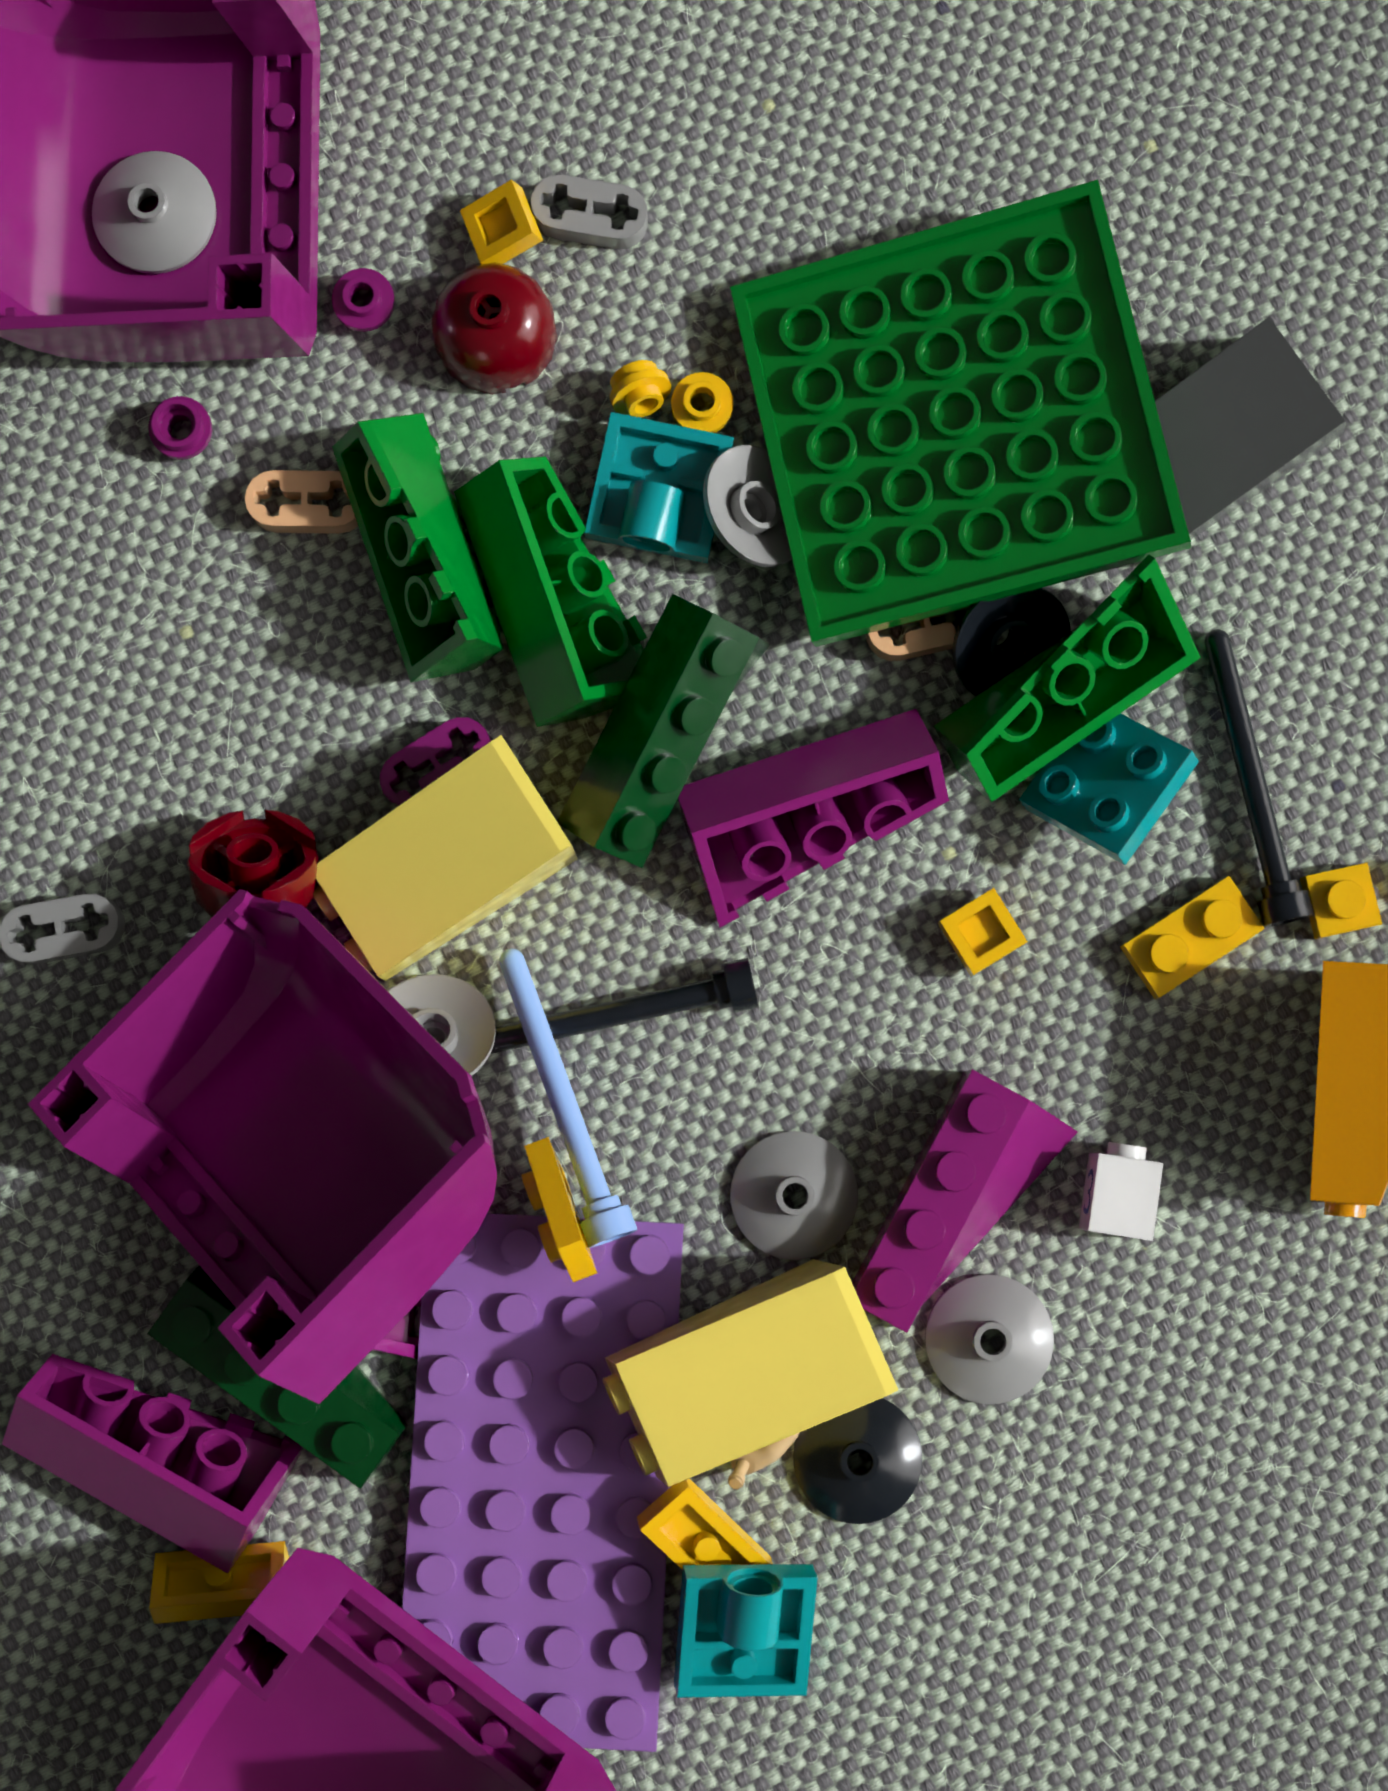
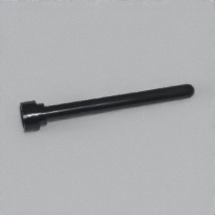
[1204,629,1314,928]
[491,958,759,1054]

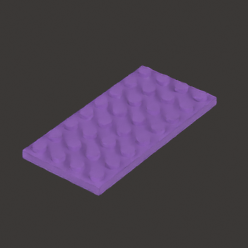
[402,1213,684,1752]

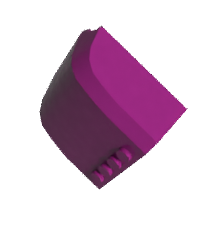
[0,0,321,362]
[28,889,497,1404]
[115,1548,616,1791]

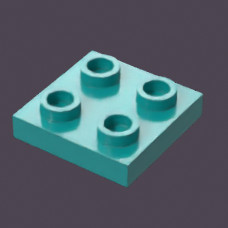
[584,412,734,564]
[1019,713,1199,865]
[674,1564,818,1698]

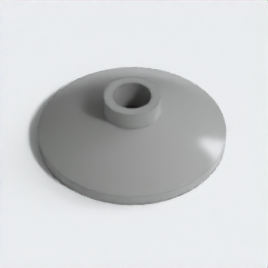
[92,151,217,274]
[703,445,792,567]
[388,974,496,1076]
[730,1131,858,1260]
[925,1274,1054,1405]

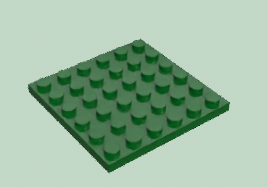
[730,180,1191,647]

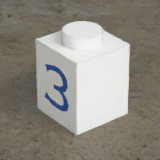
[1078,1142,1163,1241]

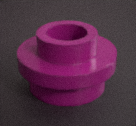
[332,268,395,332]
[148,396,212,460]

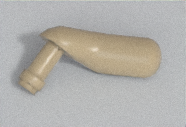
[728,1433,799,1489]

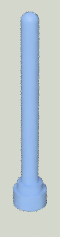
[499,948,638,1248]

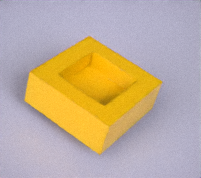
[460,179,543,264]
[1300,862,1382,940]
[938,888,1028,977]

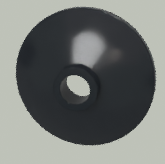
[952,587,1071,696]
[793,1398,922,1524]

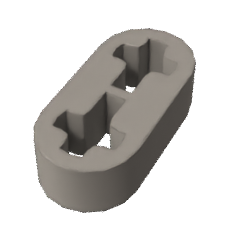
[531,175,648,249]
[0,894,125,964]

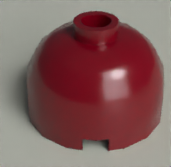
[431,262,557,395]
[187,810,319,917]

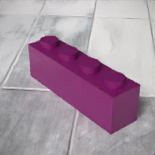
[678,709,949,928]
[852,1069,1078,1333]
[2,1354,304,1574]

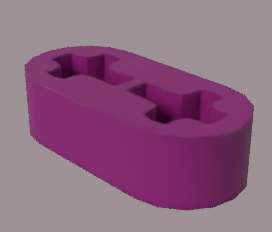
[380,717,491,807]

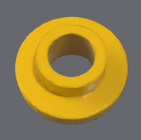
[609,360,671,417]
[671,372,733,433]

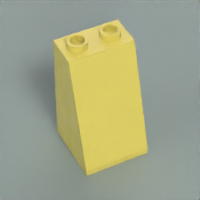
[313,735,578,981]
[603,1259,898,1487]

